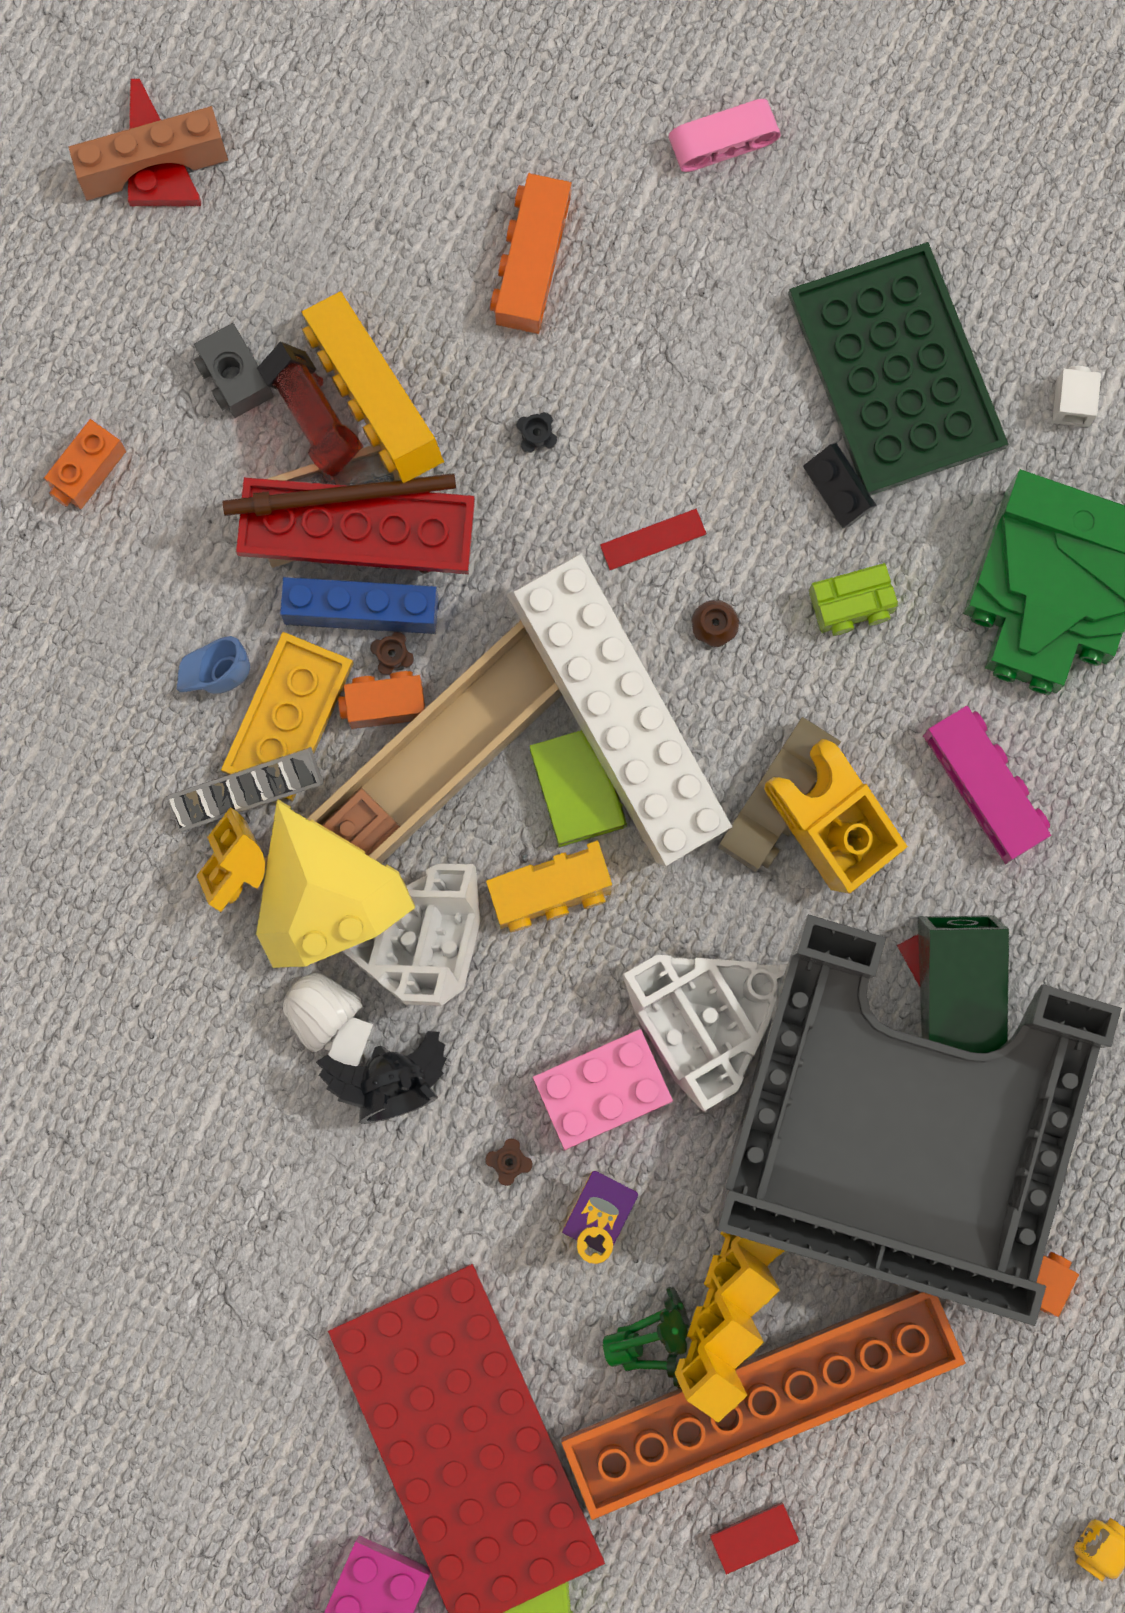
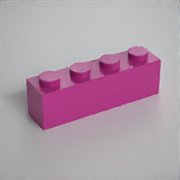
[923,705,1051,864]

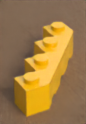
[675,1232,784,1423]

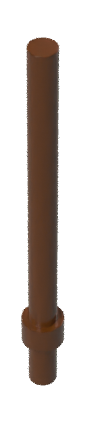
[222,473,456,516]

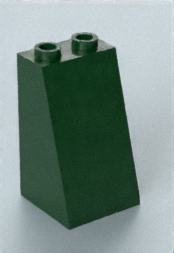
[918,915,1009,1054]

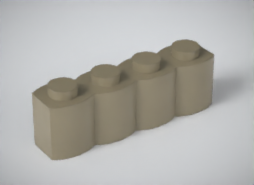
[718,717,841,872]

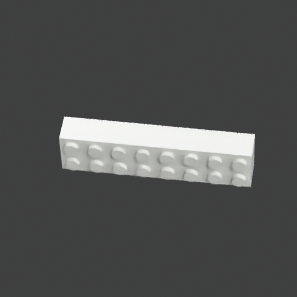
[506,554,732,866]

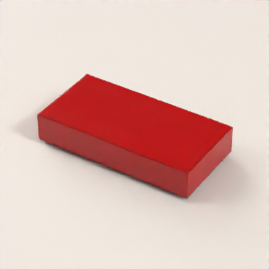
[709,1502,800,1575]

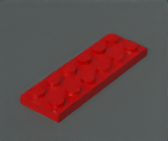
[236,477,475,575]

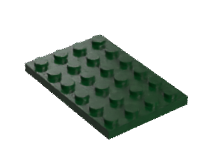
[788,242,1009,496]

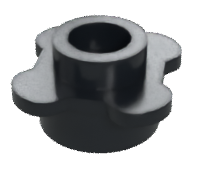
[516,412,557,453]

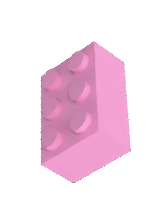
[533,1029,673,1151]

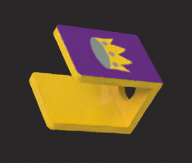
[562,1171,638,1253]

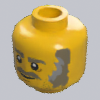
[1073,1518,1125,1582]

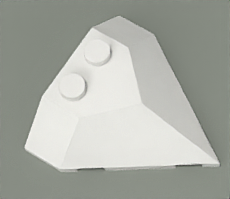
[341,864,480,1006]
[622,955,787,1112]

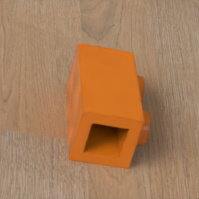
[44,419,127,510]
[338,671,425,729]

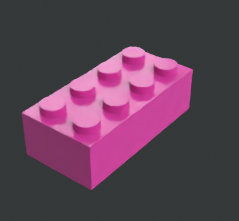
[324,1535,431,1613]

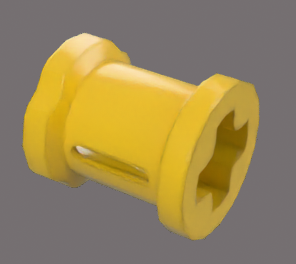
[577,1227,613,1264]

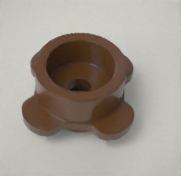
[370,632,414,675]
[486,1138,533,1186]

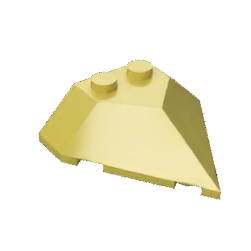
[256,799,415,968]

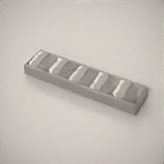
[166,747,324,832]

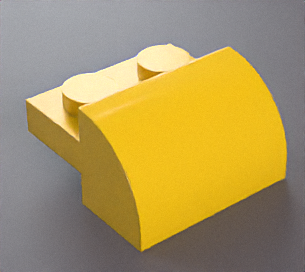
[196,807,265,912]

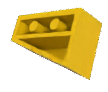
[486,840,612,932]

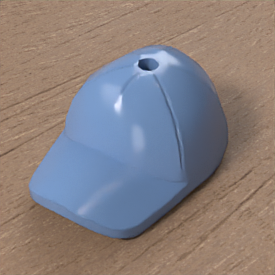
[177,636,250,694]

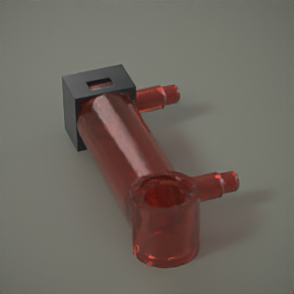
[257,341,363,476]

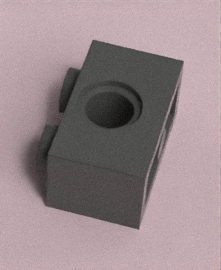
[193,323,274,418]

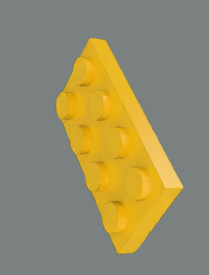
[221,632,354,802]

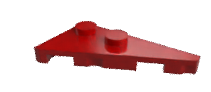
[128,79,201,206]

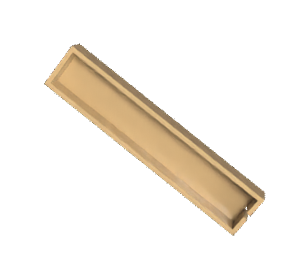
[264,620,562,868]

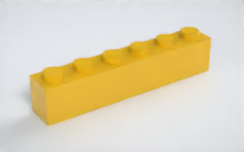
[301,291,444,483]

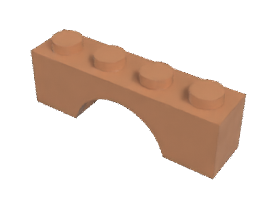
[68,106,229,201]

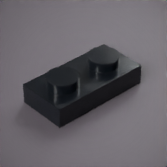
[803,443,877,528]

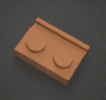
[322,787,400,856]

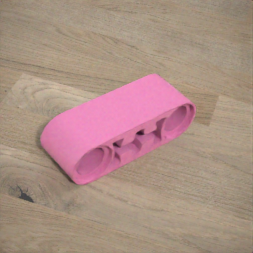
[668,99,781,172]

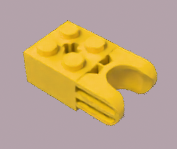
[764,739,908,894]

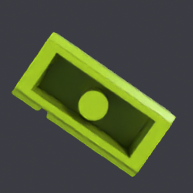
[809,563,898,636]

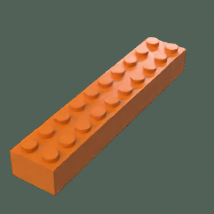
[561,1290,966,1520]

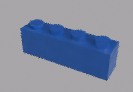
[280,577,438,634]

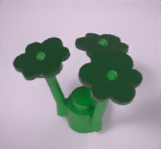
[603,1287,691,1389]

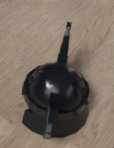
[316,1031,447,1124]

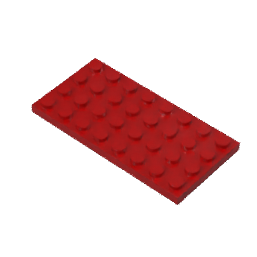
[328,1264,605,1613]

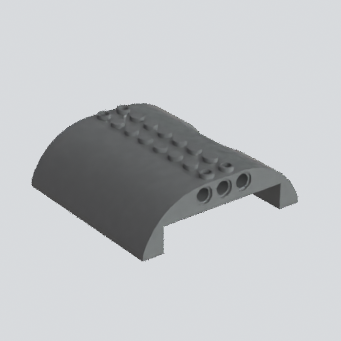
[717,914,1122,1326]

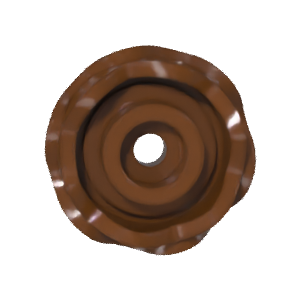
[692,600,739,647]

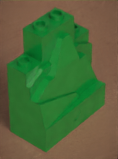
[963,469,1125,695]

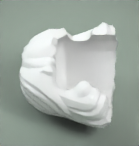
[283,973,363,1053]

